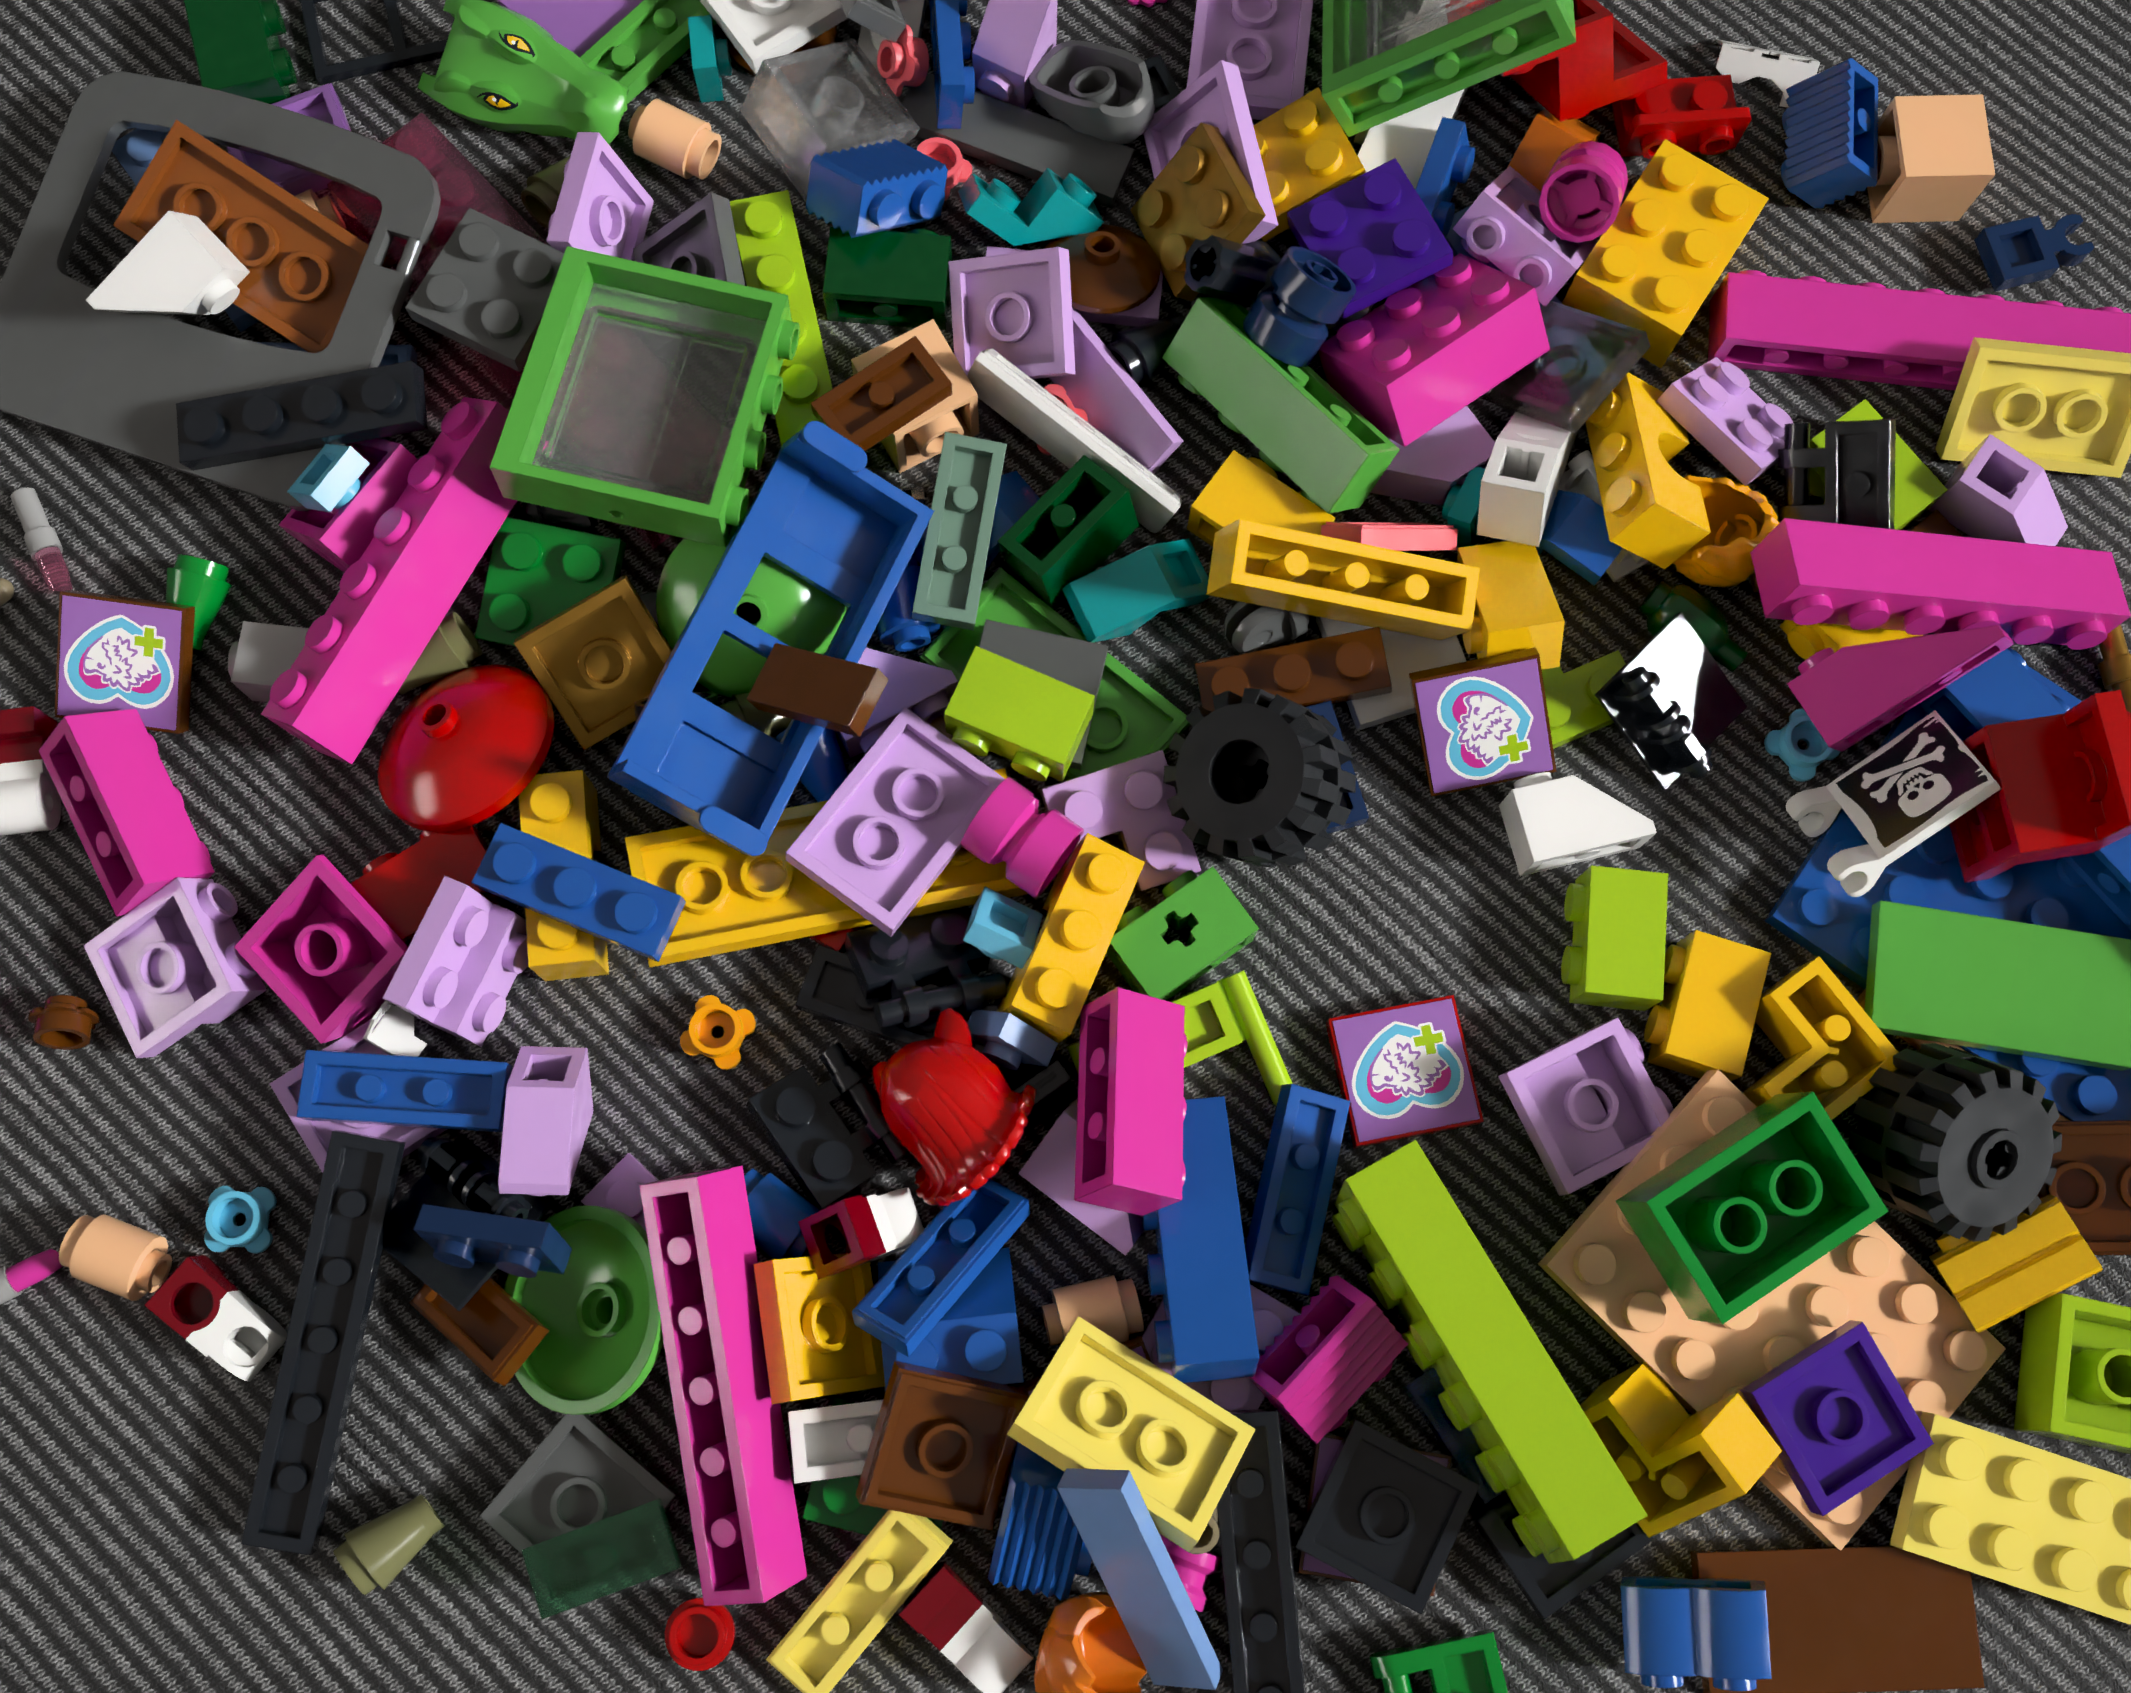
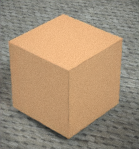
[1867,94,1995,223]
[851,319,979,473]

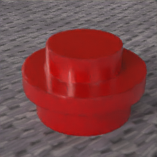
[665,1597,735,1671]

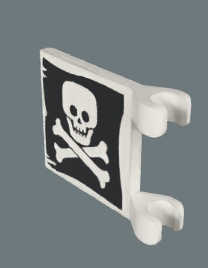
[1786,710,2002,897]

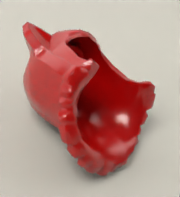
[872,1008,1037,1206]

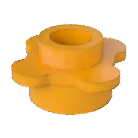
[680,995,756,1070]

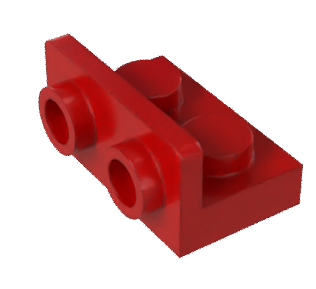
[1612,74,1752,159]

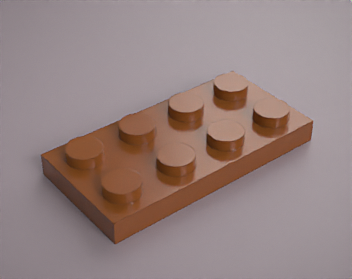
[113,120,395,353]

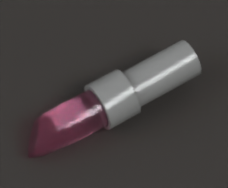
[10,487,73,592]

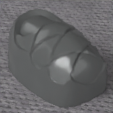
[1029,40,1155,144]

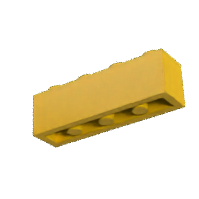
[1206,519,1480,640]

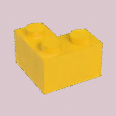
[1743,956,1899,1120]
[1580,1362,1782,1538]

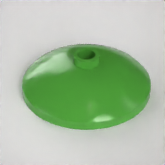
[656,526,847,698]
[504,1205,663,1415]

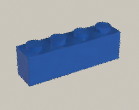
[1141,1096,1260,1383]

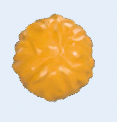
[1673,475,1779,588]

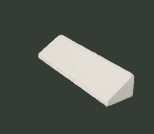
[967,348,1183,533]

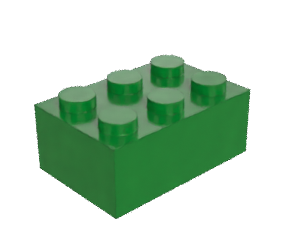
[1616,1091,1889,1325]

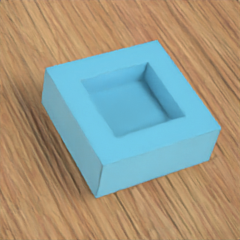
[287,444,370,512]
[963,887,1043,969]

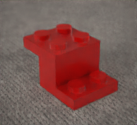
[1448,0,1668,122]
[1949,690,2131,883]

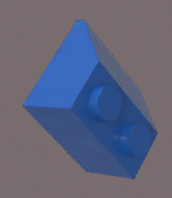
[878,1247,1024,1390]

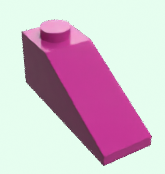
[1787,625,2015,752]

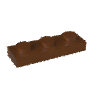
[1195,626,1392,712]

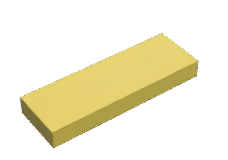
[766,1510,953,1693]

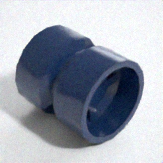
[1243,246,1356,367]

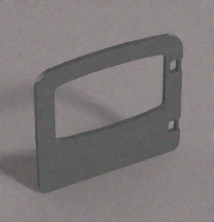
[0,71,441,512]

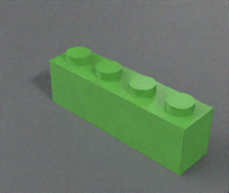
[1162,297,1400,514]

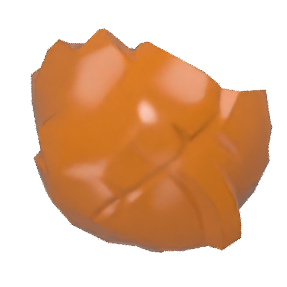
[1034,1592,1147,1693]

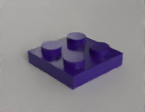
[1287,158,1453,319]
[1740,1320,1934,1516]

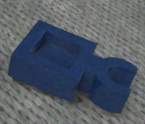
[1974,214,2094,292]

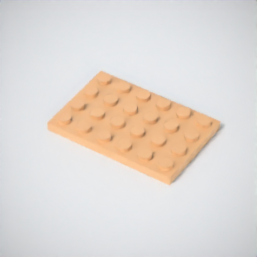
[1538,1069,2006,1551]

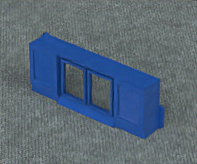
[607,421,934,856]

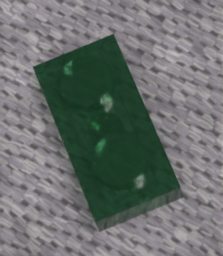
[522,1498,682,1619]

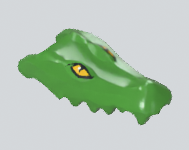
[417,0,629,145]

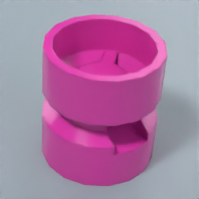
[1539,141,1628,243]
[961,777,1084,899]

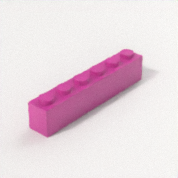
[261,397,550,765]
[1750,518,2131,650]
[639,1165,808,1606]

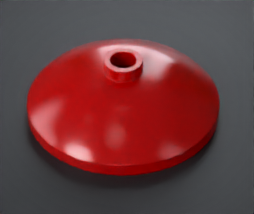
[378,665,554,832]

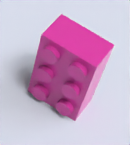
[1318,253,1550,447]

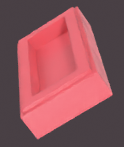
[1321,522,1458,551]

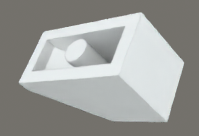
[86,211,250,315]
[1499,772,1657,876]

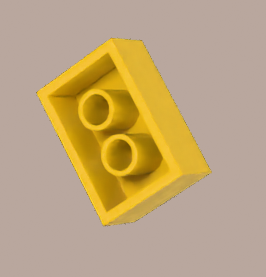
[1562,139,1769,368]

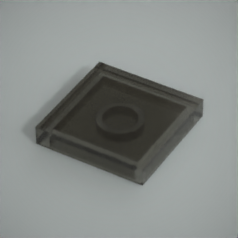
[1479,301,1650,433]

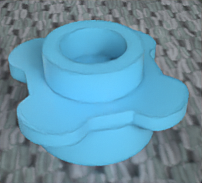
[1764,708,1840,782]
[204,1186,277,1254]

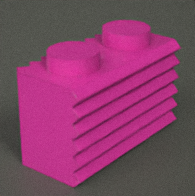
[1249,1275,1408,1445]

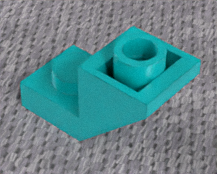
[958,167,1104,246]
[1062,539,1210,643]

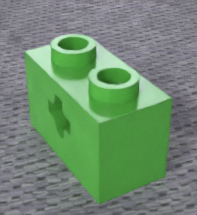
[1106,866,1259,1001]

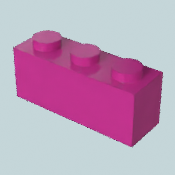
[39,709,215,917]
[1074,987,1187,1216]

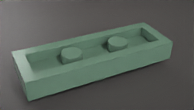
[911,432,1007,631]

